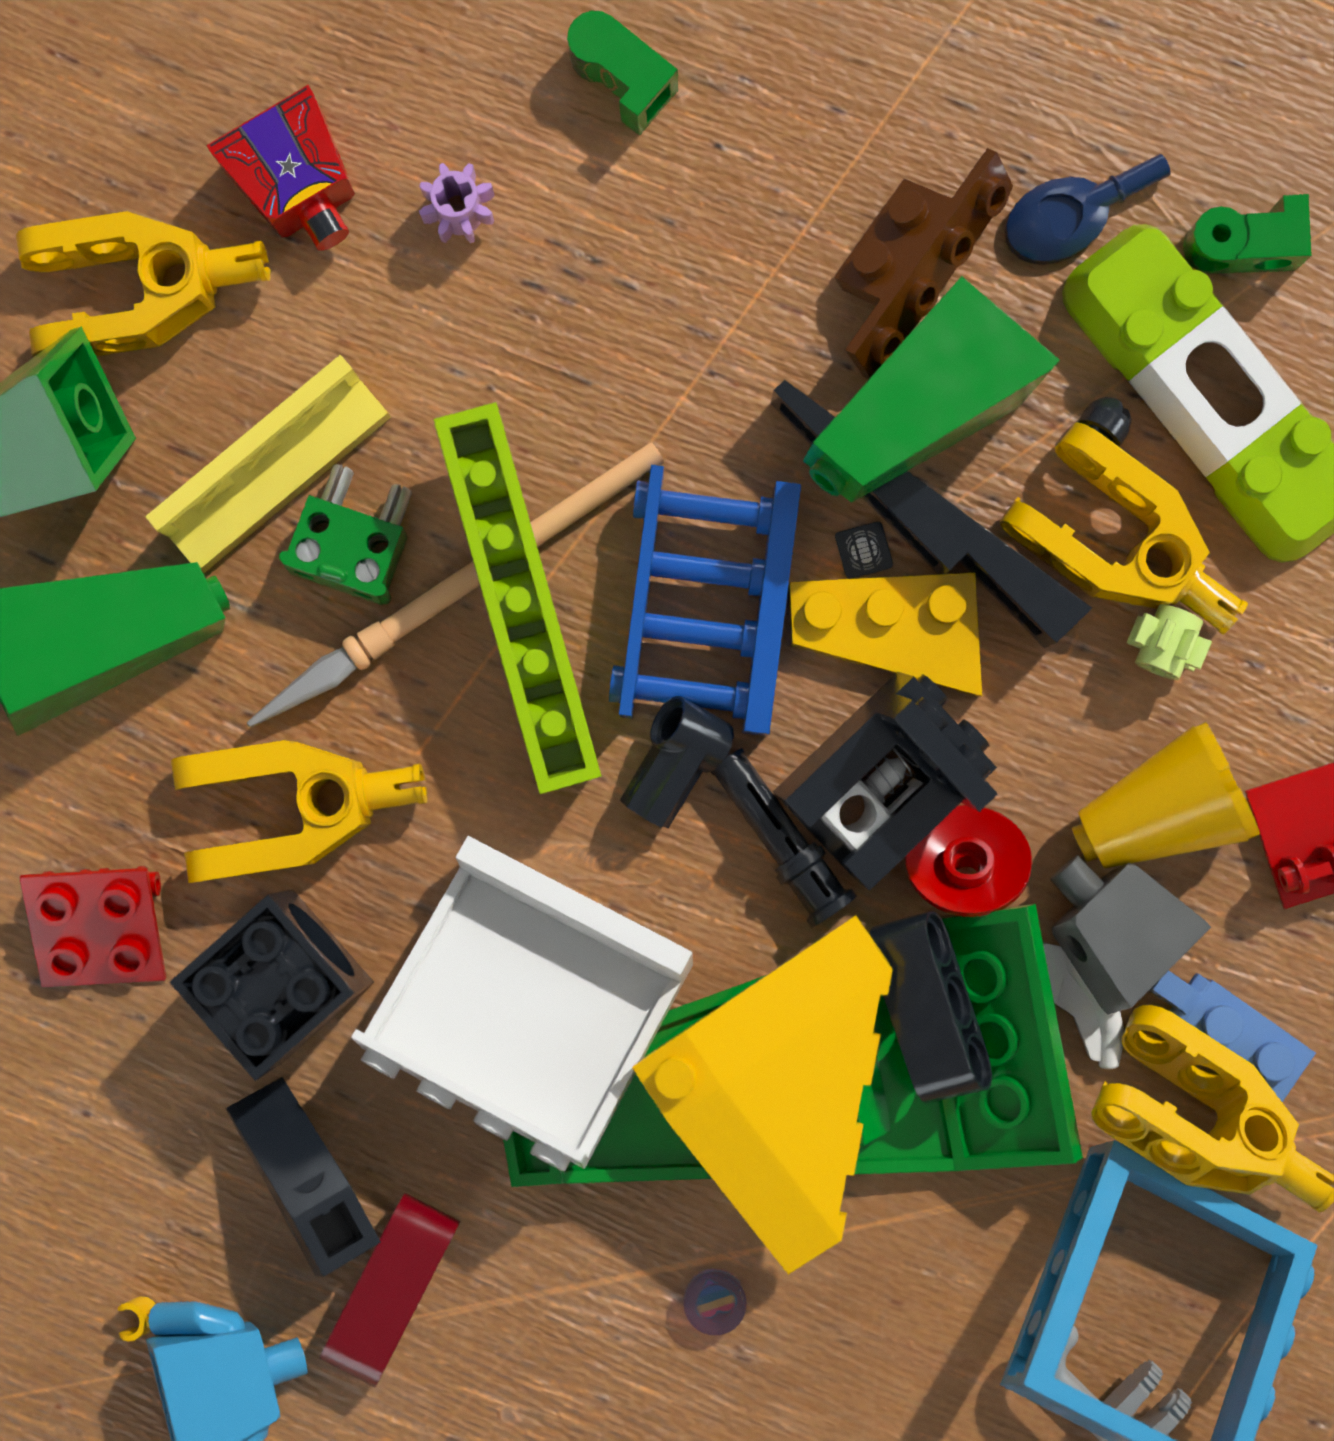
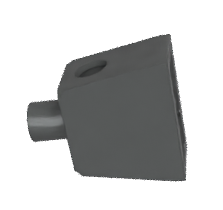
[1050,855,1211,1015]

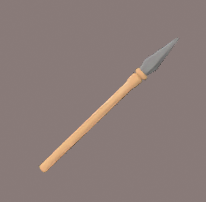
[247,442,664,728]

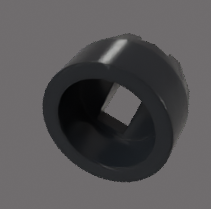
[1077,397,1132,447]

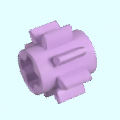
[419,163,495,243]

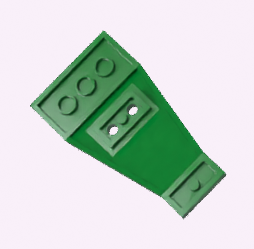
[503,904,1083,1187]

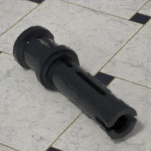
[711,748,857,928]

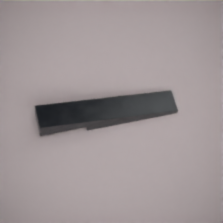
[770,380,1092,648]

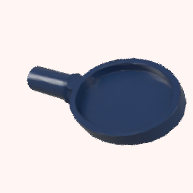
[1004,154,1171,265]

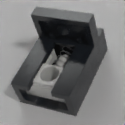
[773,672,998,891]

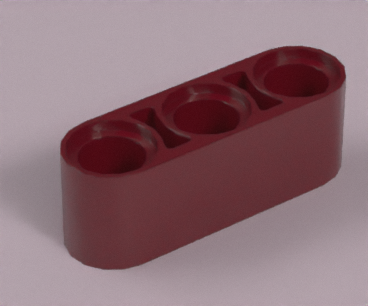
[319,1193,461,1388]

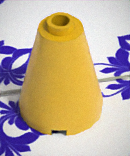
[1072,722,1260,869]

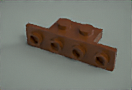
[834,148,1013,380]

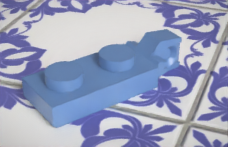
[1149,971,1316,1102]

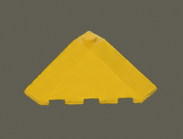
[632,915,893,1275]

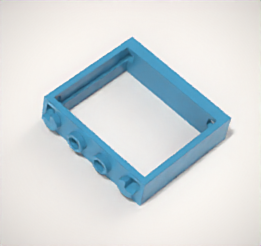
[1000,1140,1318,1441]

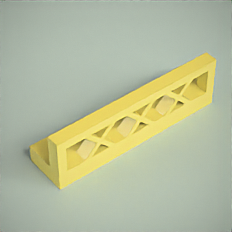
[145,355,391,574]

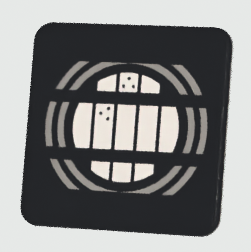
[835,521,893,579]

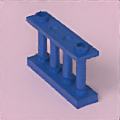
[609,465,801,736]

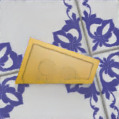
[788,573,982,698]

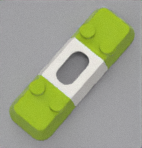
[1062,224,1334,562]

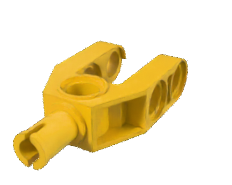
[16,211,270,357]
[999,422,1248,635]
[171,740,427,883]
[1091,1005,1334,1213]

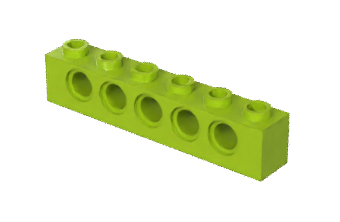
[433,402,602,794]

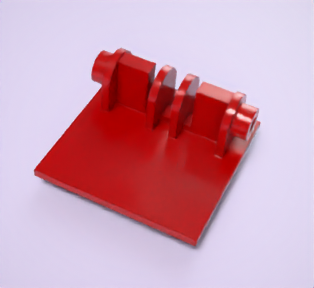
[1245,762,1334,909]
[19,866,167,987]

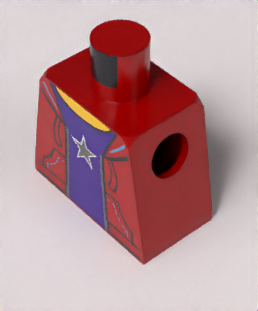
[206,85,355,251]

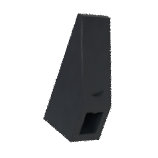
[225,1077,381,1277]

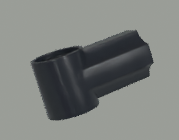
[620,696,734,829]

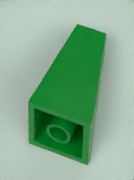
[803,276,1060,503]
[0,326,136,517]
[0,562,230,736]

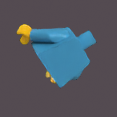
[117,1296,308,1441]

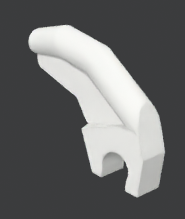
[1043,942,1125,1070]

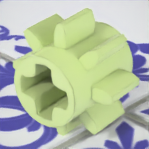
[1127,604,1212,680]

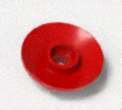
[905,805,1032,917]

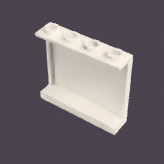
[351,836,693,1172]

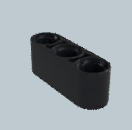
[869,911,992,1104]

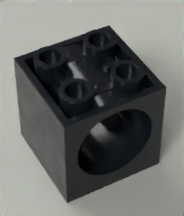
[169,889,374,1081]

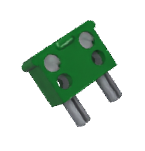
[279,464,412,606]

